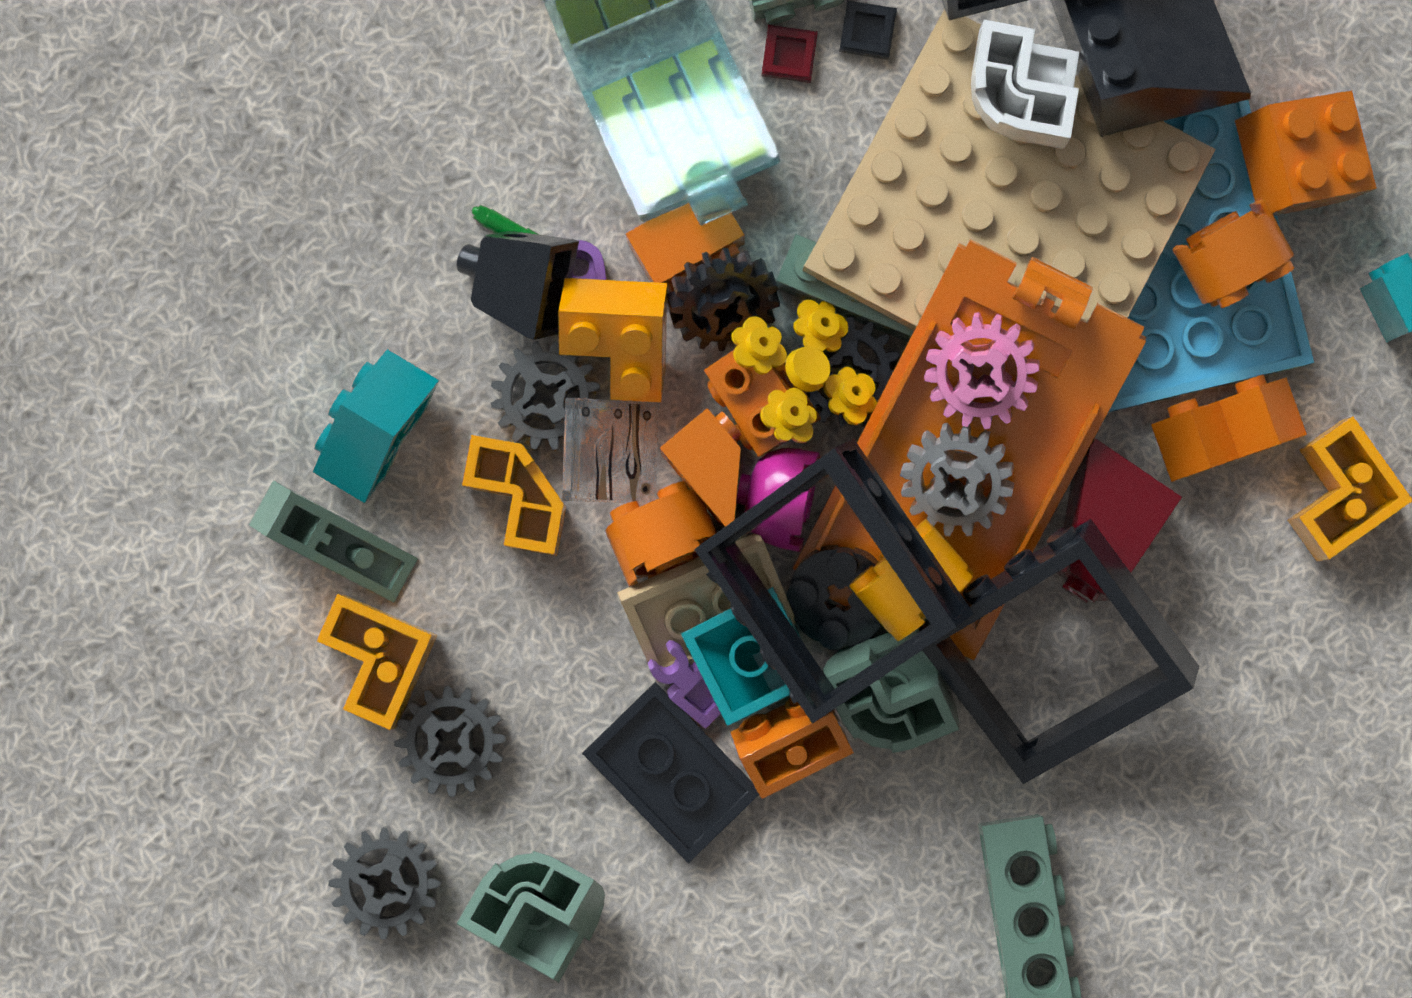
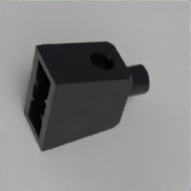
[457,231,579,340]

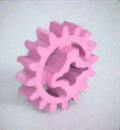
[924,312,1040,429]

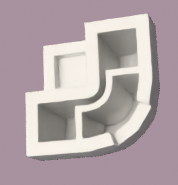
[971,20,1079,149]

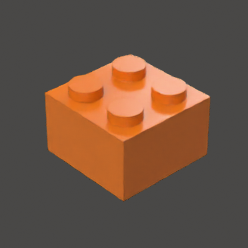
[1235,90,1377,216]

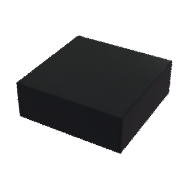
[839,0,897,60]

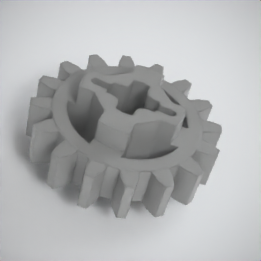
[900,423,1015,536]

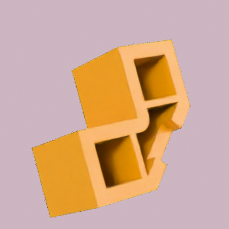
[462,435,566,556]

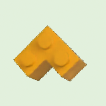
[558,278,667,403]
[1287,416,1412,561]
[317,594,438,730]

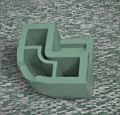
[823,627,959,753]
[457,851,605,983]

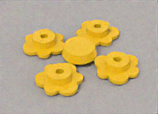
[731,299,877,444]

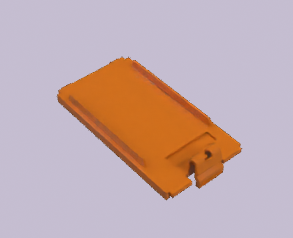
[793,239,1147,661]

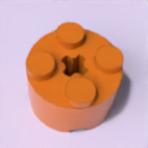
[1172,199,1294,309]
[605,481,717,587]

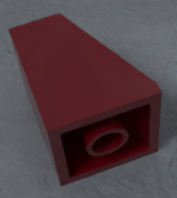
[1057,439,1182,604]

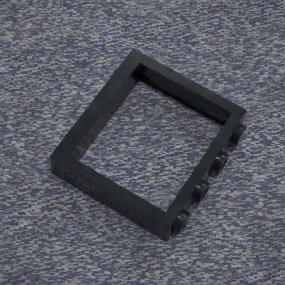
[694,438,974,724]
[918,519,1199,784]

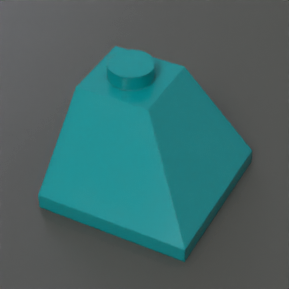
[681,587,804,726]

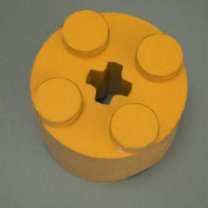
[849,519,974,641]

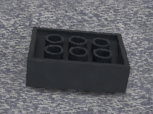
[1050,0,1251,137]

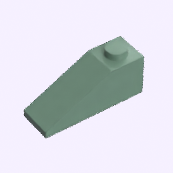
[249,480,418,603]

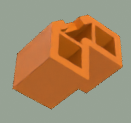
[1151,374,1307,482]

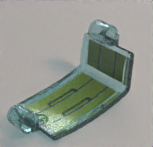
[543,0,780,226]

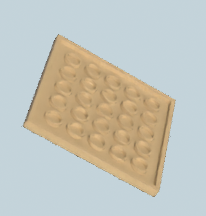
[802,9,1216,331]

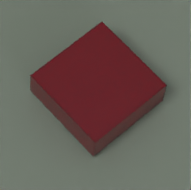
[761,25,818,83]

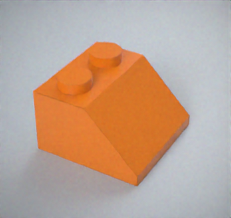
[660,408,742,528]

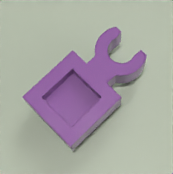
[648,640,721,729]

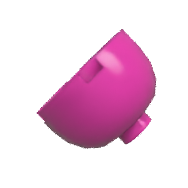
[736,448,820,552]

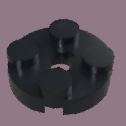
[787,544,882,649]

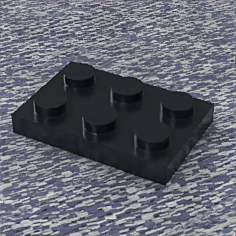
[582,682,759,864]

